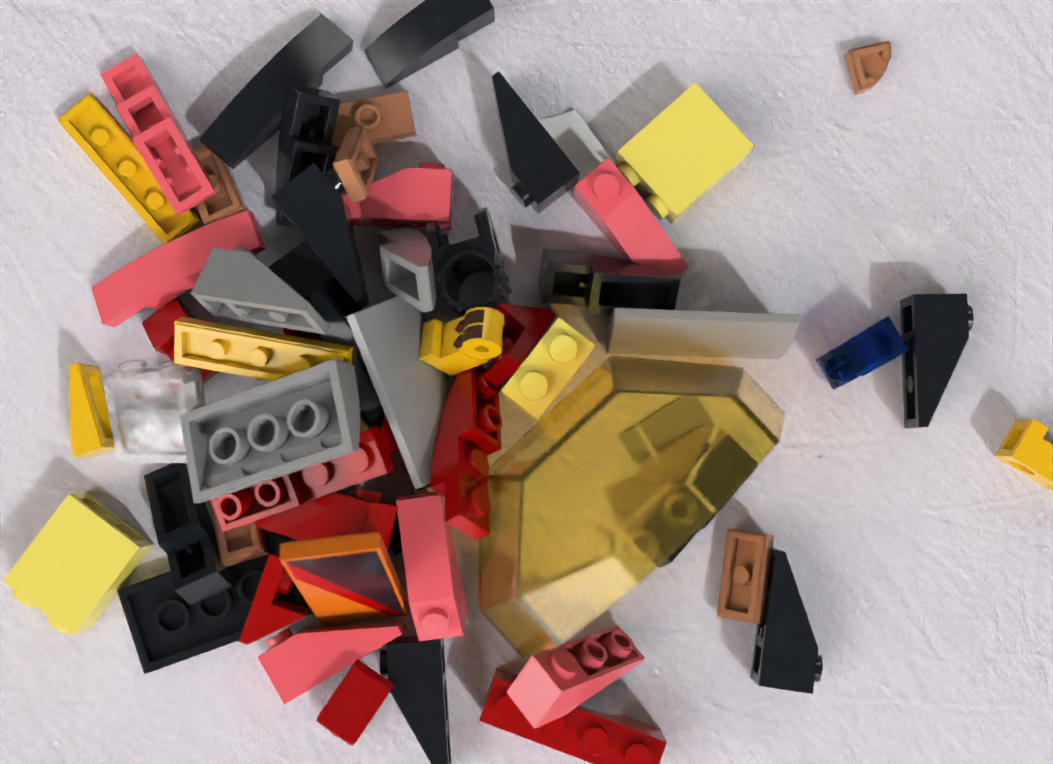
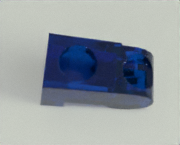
[815,316,909,390]

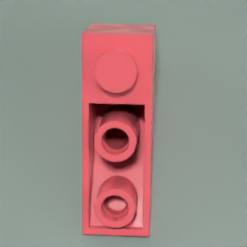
[507,625,645,729]

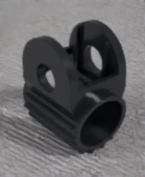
[426,207,512,317]

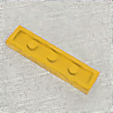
[57,92,203,244]
[174,317,353,381]

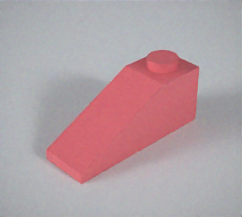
[573,158,688,275]
[341,162,454,230]
[396,491,468,641]
[257,620,407,705]

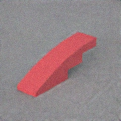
[100,53,217,216]
[91,210,266,327]

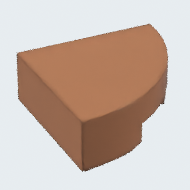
[845,41,891,96]

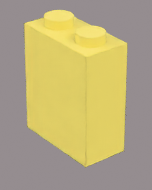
[615,82,754,225]
[501,318,596,424]
[3,493,154,635]

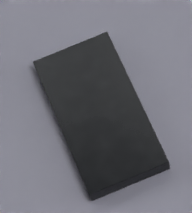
[117,533,313,674]

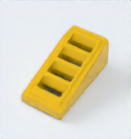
[69,363,122,458]

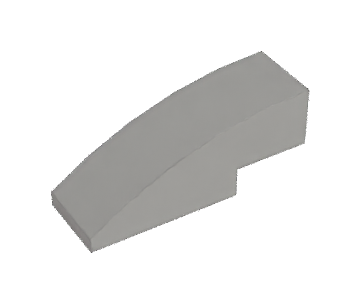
[377,225,436,312]

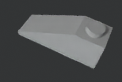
[191,247,330,334]

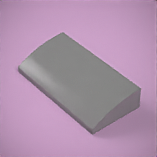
[346,296,452,489]
[607,308,799,359]
[179,359,360,504]

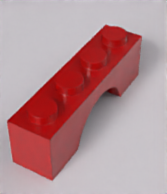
[479,668,667,764]

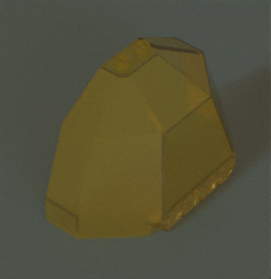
[479,355,785,658]

